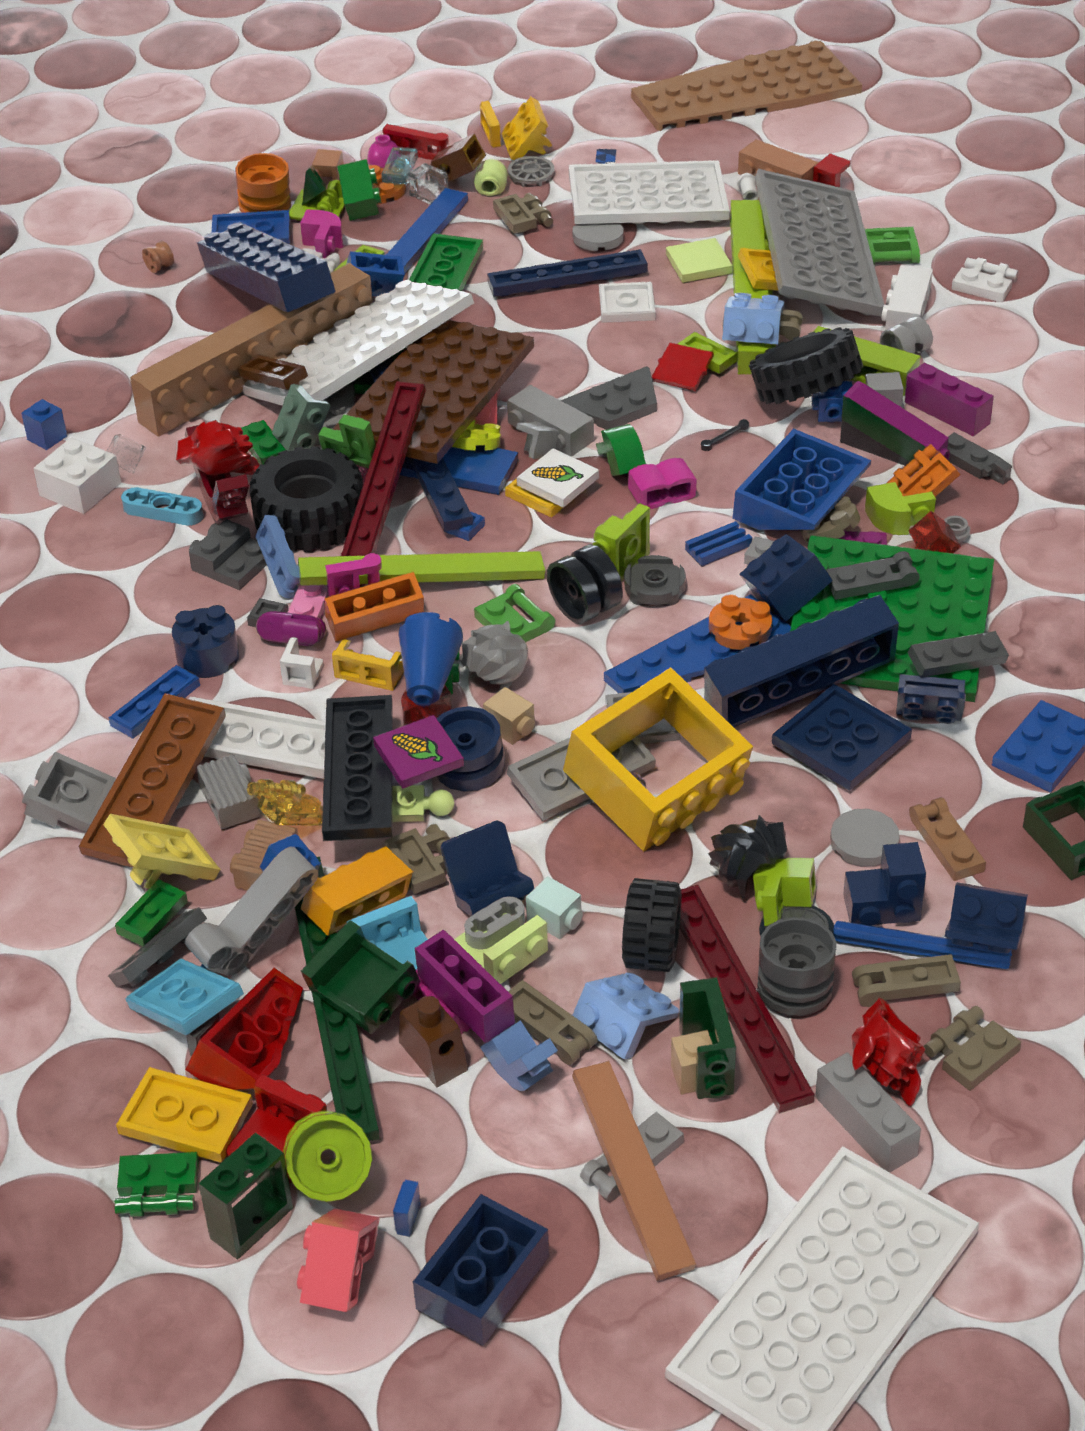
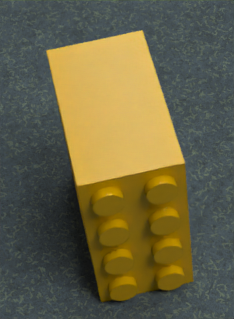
[563,667,753,852]

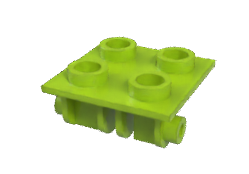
[289,180,345,221]

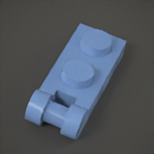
[255,515,300,598]

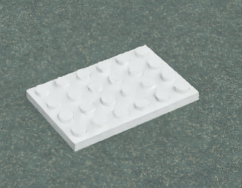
[569,160,730,224]

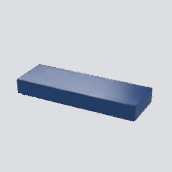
[108,665,200,739]

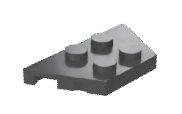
[560,366,657,429]

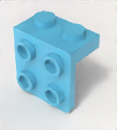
[346,896,428,969]

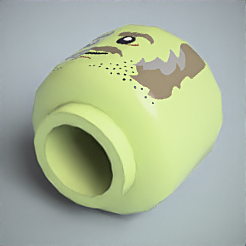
[474,159,508,196]

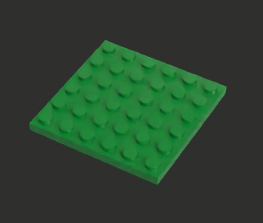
[790,535,994,702]

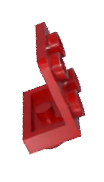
[226,1075,327,1184]

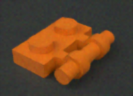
[886,444,961,497]

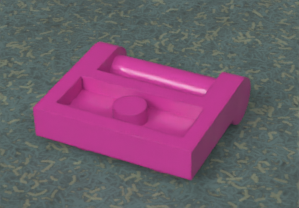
[325,553,382,597]

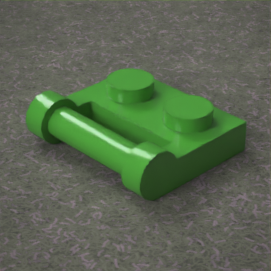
[865,226,920,265]
[474,584,556,642]

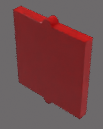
[651,343,714,391]

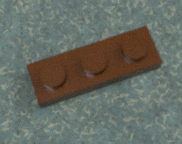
[237,355,308,390]

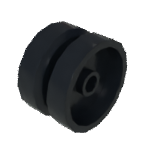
[547,544,623,624]

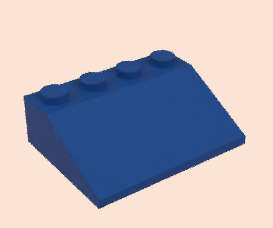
[732,428,871,530]

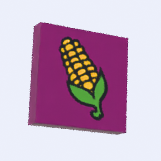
[373,715,464,789]

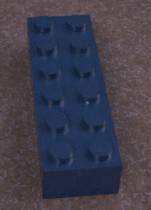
[704,595,899,727]

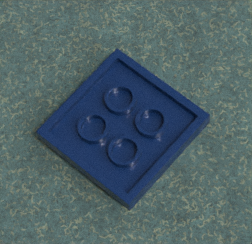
[772,684,912,791]

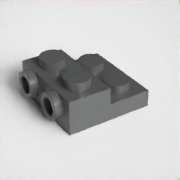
[189,519,267,590]

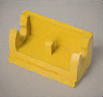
[332,639,404,691]

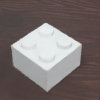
[33,437,121,514]

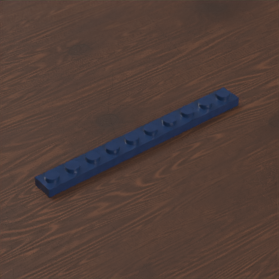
[366,357,473,531]

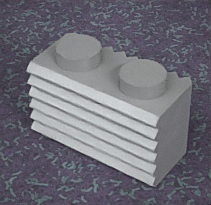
[197,754,263,830]

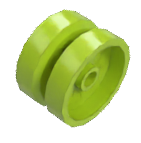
[283,1110,372,1202]

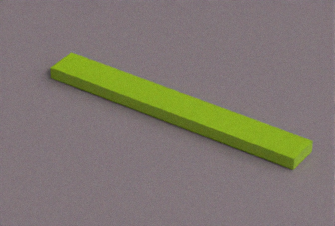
[298,551,545,586]

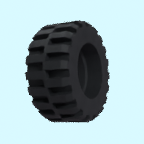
[249,446,363,552]

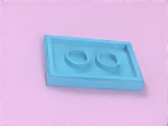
[125,959,244,1036]

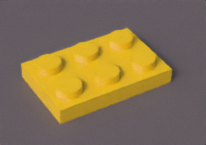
[116,1067,253,1163]

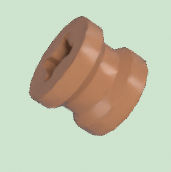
[142,241,174,273]

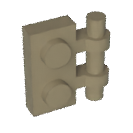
[493,193,553,234]
[385,824,450,894]
[924,1005,1021,1091]

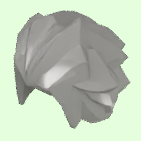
[459,621,528,690]

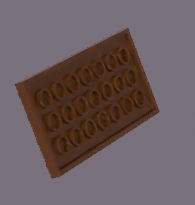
[333,320,534,464]

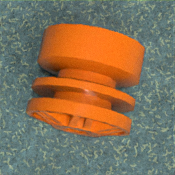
[235,153,291,213]

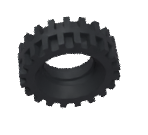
[749,327,863,404]

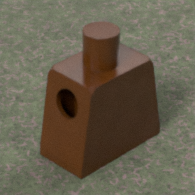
[424,133,486,184]
[399,996,468,1088]

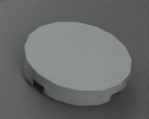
[572,223,624,251]
[830,809,900,866]

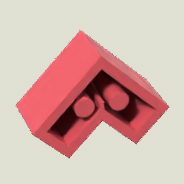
[297,1208,380,1312]

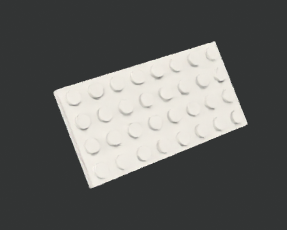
[243,280,474,406]
[665,1146,979,1431]

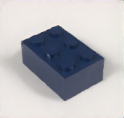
[413,1194,549,1346]

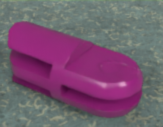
[256,611,327,646]

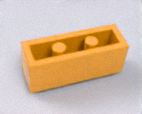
[301,846,413,936]

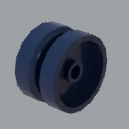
[437,706,505,792]

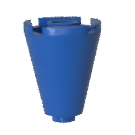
[398,612,463,706]

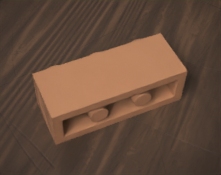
[738,139,819,181]

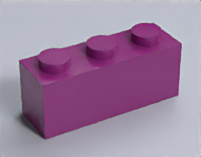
[904,362,994,437]
[414,929,515,1043]

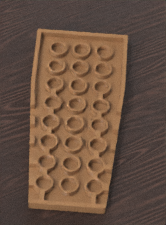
[631,41,862,131]

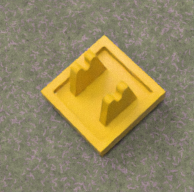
[501,97,552,160]

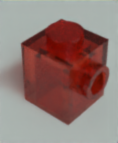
[908,511,961,554]

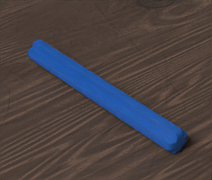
[833,921,1012,969]

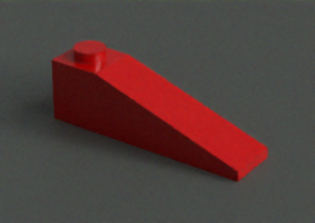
[185,968,303,1090]

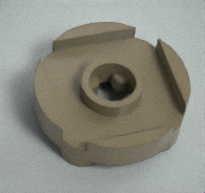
[800,496,860,542]

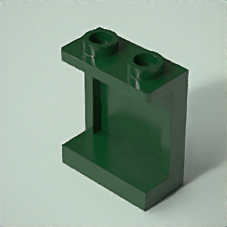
[301,920,420,1034]
[679,977,736,1099]

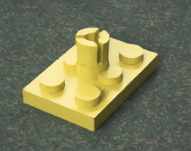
[103,814,220,889]

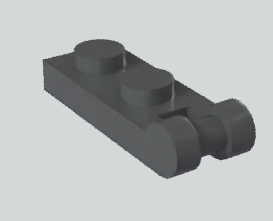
[826,551,920,600]

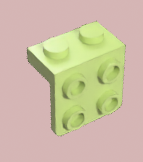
[454,913,548,984]

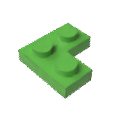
[318,414,376,468]

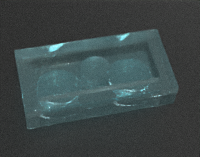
[382,147,418,185]

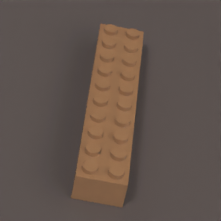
[130,263,373,437]

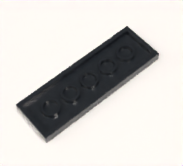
[322,695,393,841]

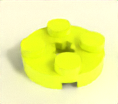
[452,420,501,451]

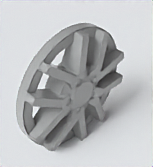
[508,156,554,187]

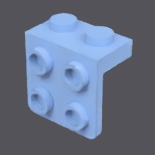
[722,293,784,344]
[572,973,679,1059]

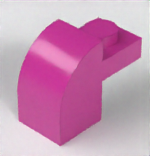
[300,209,343,259]

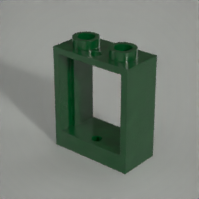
[1023,780,1085,880]
[198,1132,293,1260]

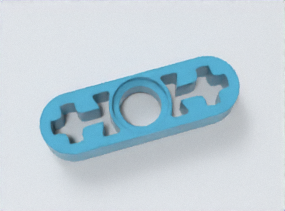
[121,487,204,526]

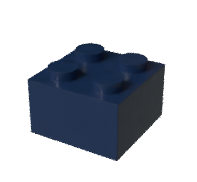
[739,534,833,621]

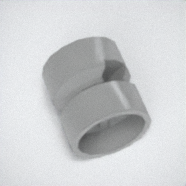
[880,316,933,354]

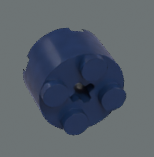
[172,605,239,678]

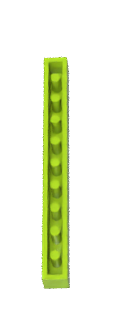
[730,200,777,374]

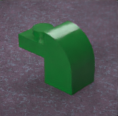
[596,424,646,476]

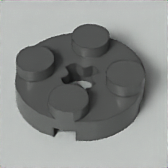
[624,555,686,606]

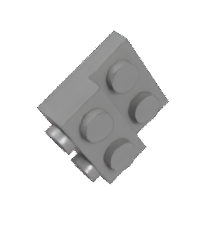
[22,752,116,832]

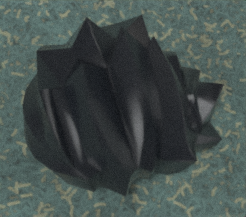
[708,815,787,899]

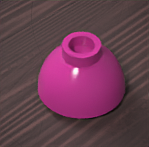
[367,135,401,168]

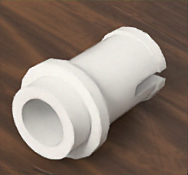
[737,173,759,200]

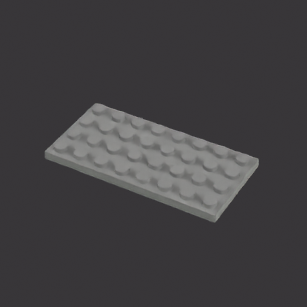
[755,169,884,317]

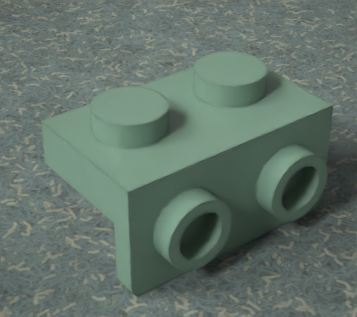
[272,384,330,452]

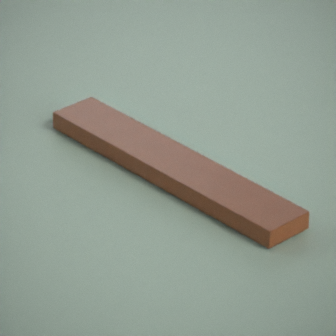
[572,1061,696,1281]

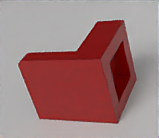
[813,154,851,188]

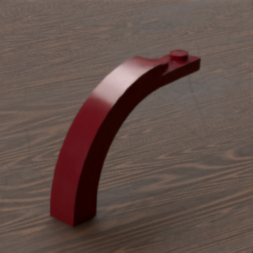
[185,425,249,522]

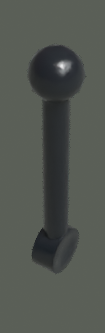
[701,419,749,451]

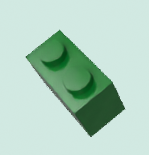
[337,159,382,221]

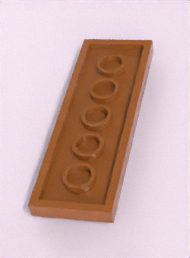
[78,693,226,868]

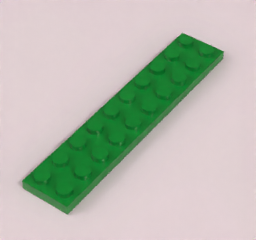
[354,233,483,394]

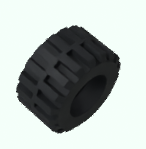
[622,878,682,972]

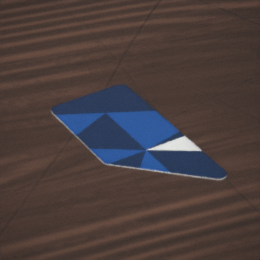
[595,149,616,164]

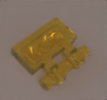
[247,779,323,826]

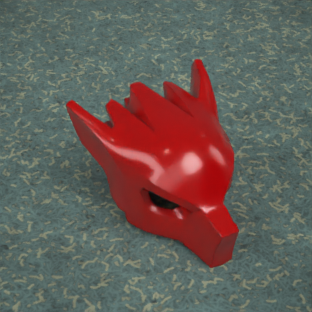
[176,420,260,475]
[852,997,925,1106]

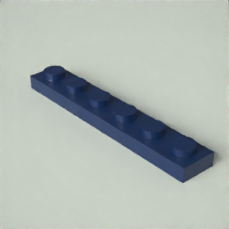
[487,249,648,297]

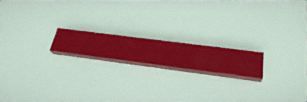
[341,381,426,587]
[680,885,815,1114]

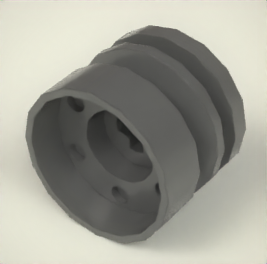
[757,917,837,1016]

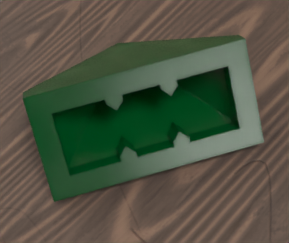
[302,165,327,205]

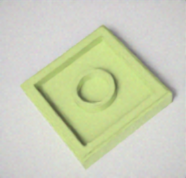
[666,238,733,283]

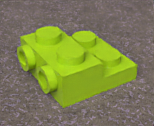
[592,503,650,582]

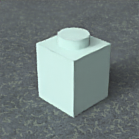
[526,876,583,939]

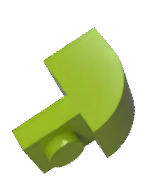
[865,482,936,535]
[753,858,817,926]

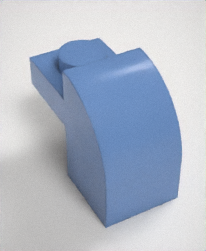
[480,1020,558,1091]

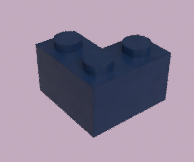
[843,842,926,926]

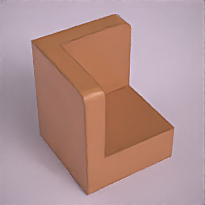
[312,149,344,181]

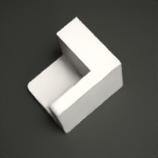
[280,637,323,689]

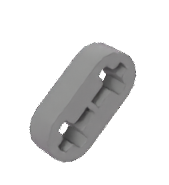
[464,897,525,950]

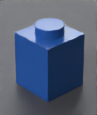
[21,399,67,450]

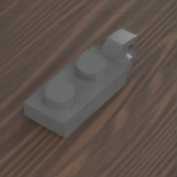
[947,432,1012,485]

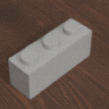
[507,385,594,457]
[815,1052,921,1172]

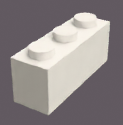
[881,265,933,330]

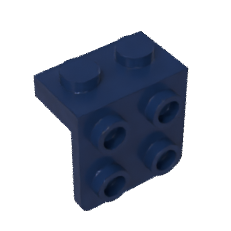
[896,674,966,724]
[440,820,535,916]

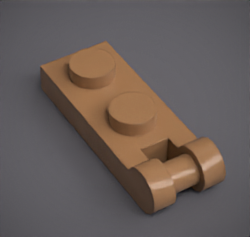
[909,797,986,881]

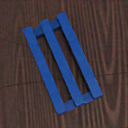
[685,521,753,566]

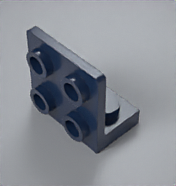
[944,882,1028,953]

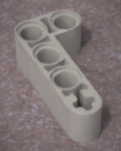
[185,847,319,976]

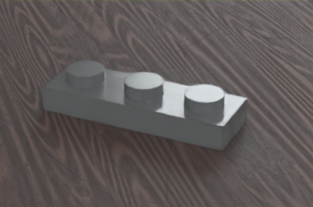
[908,631,1009,678]
[108,907,207,987]

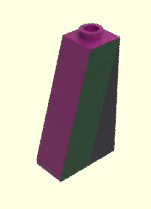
[840,381,950,471]

